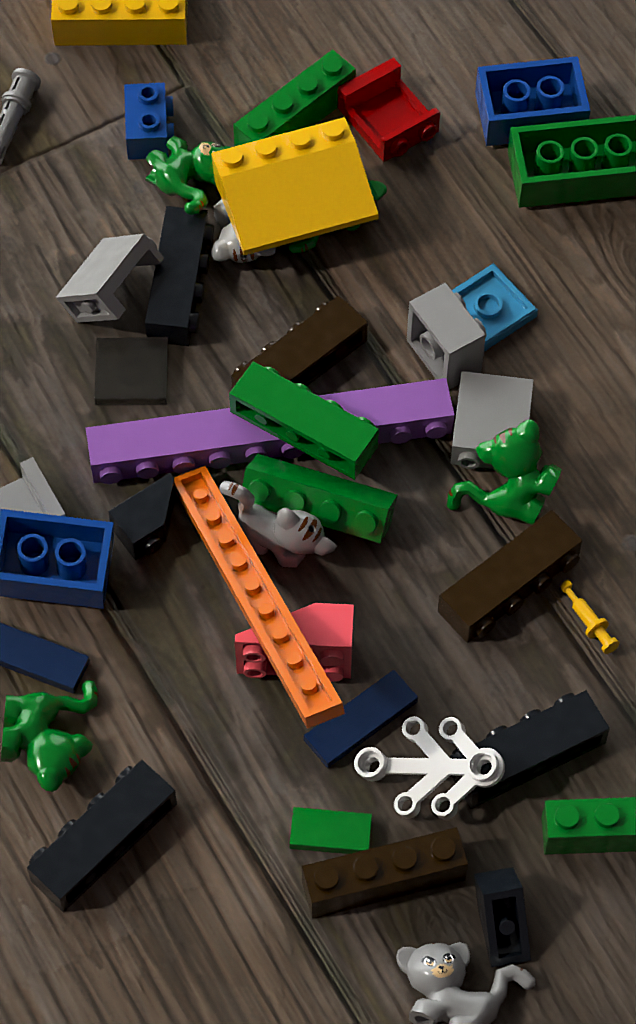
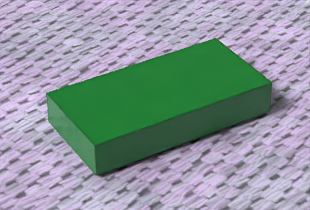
[290,807,372,854]

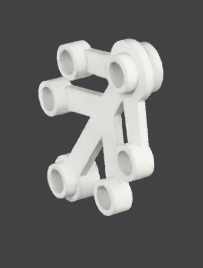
[354,716,505,820]

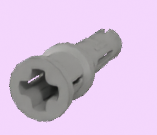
[0,68,41,165]

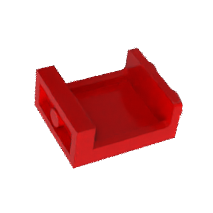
[338,57,440,162]

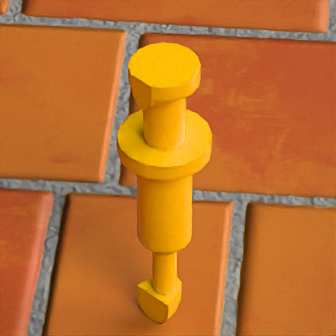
[560,579,620,654]

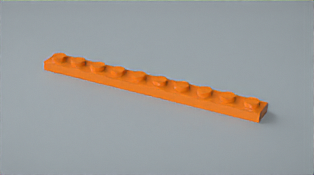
[174,466,345,729]

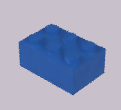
[475,56,590,146]
[0,509,114,609]

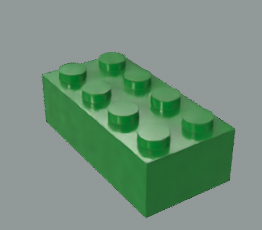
[508,115,636,208]

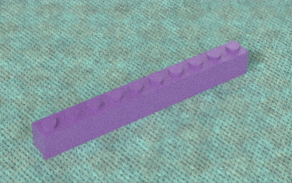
[86,378,454,484]

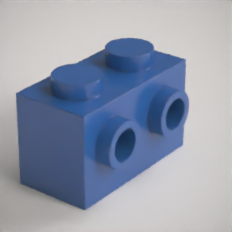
[124,82,174,160]

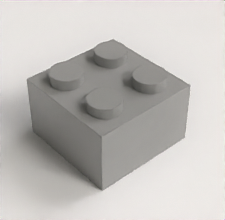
[407,282,487,390]

